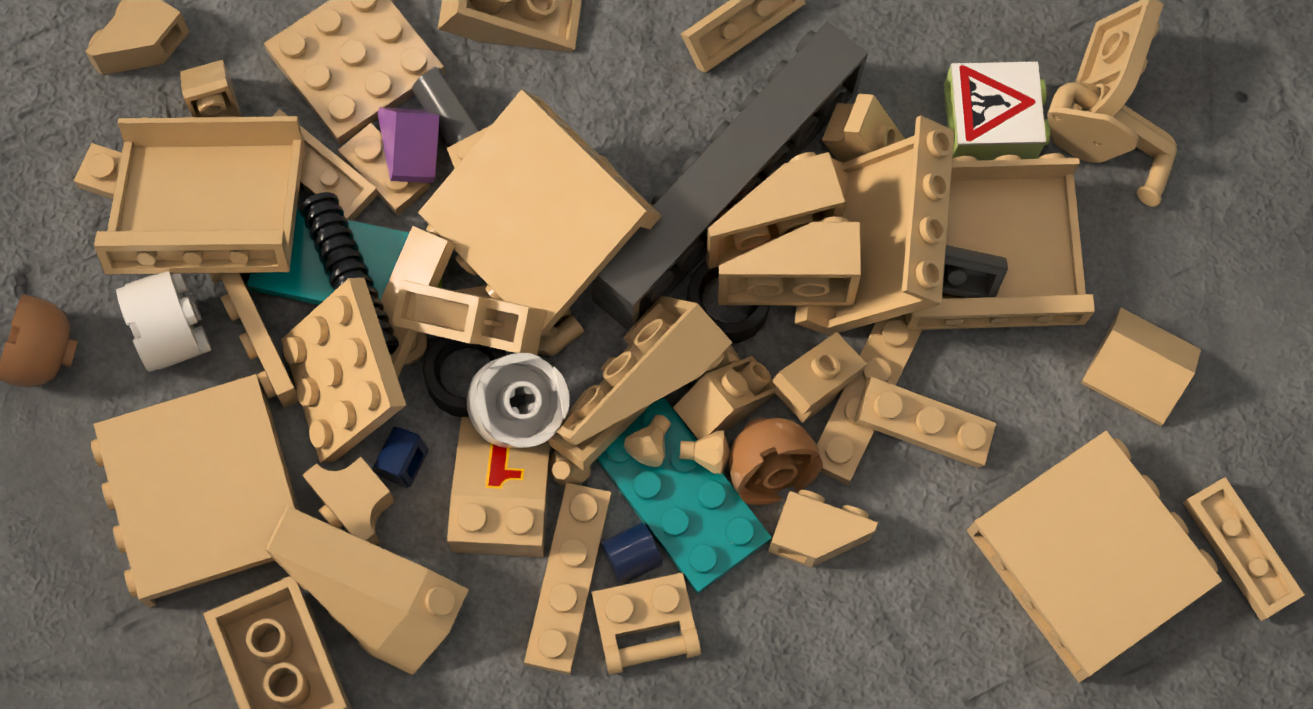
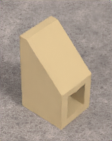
[85,0,189,75]
[180,60,242,117]
[673,356,776,440]
[768,490,878,567]

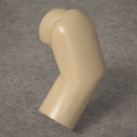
[537,315,585,356]

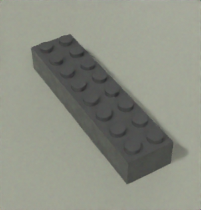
[592,21,868,331]

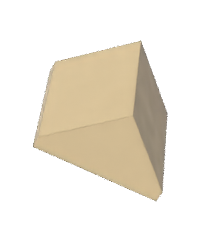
[1081,307,1201,426]

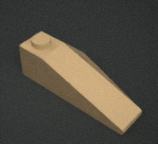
[555,295,733,445]
[265,506,469,675]

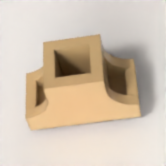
[822,93,905,163]
[772,332,868,423]
[302,457,395,546]

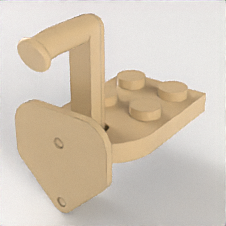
[1047,0,1177,207]

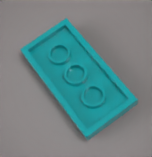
[596,397,772,595]

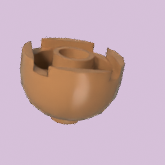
[0,294,78,387]
[728,418,823,505]

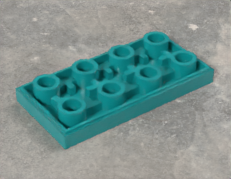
[247,209,409,305]

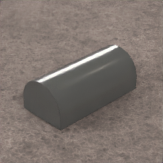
[412,66,480,147]
[942,245,1008,298]

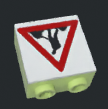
[944,62,1050,161]

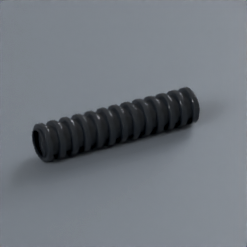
[300,192,399,355]

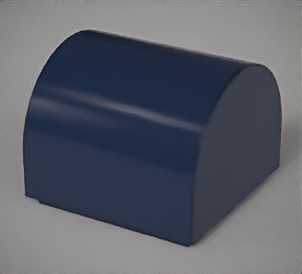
[372,427,429,489]
[600,522,663,585]

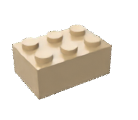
[203,576,352,709]

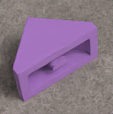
[377,107,439,183]

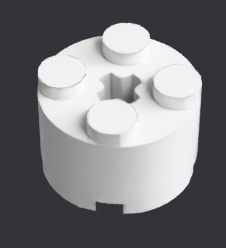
[116,271,212,372]
[467,353,569,448]

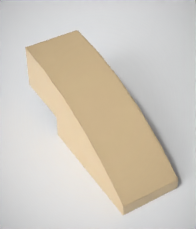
[391,280,546,355]

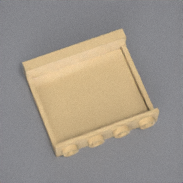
[418,89,662,338]
[795,115,954,336]
[94,116,305,274]
[905,153,1095,330]
[91,374,299,608]
[967,430,1222,682]

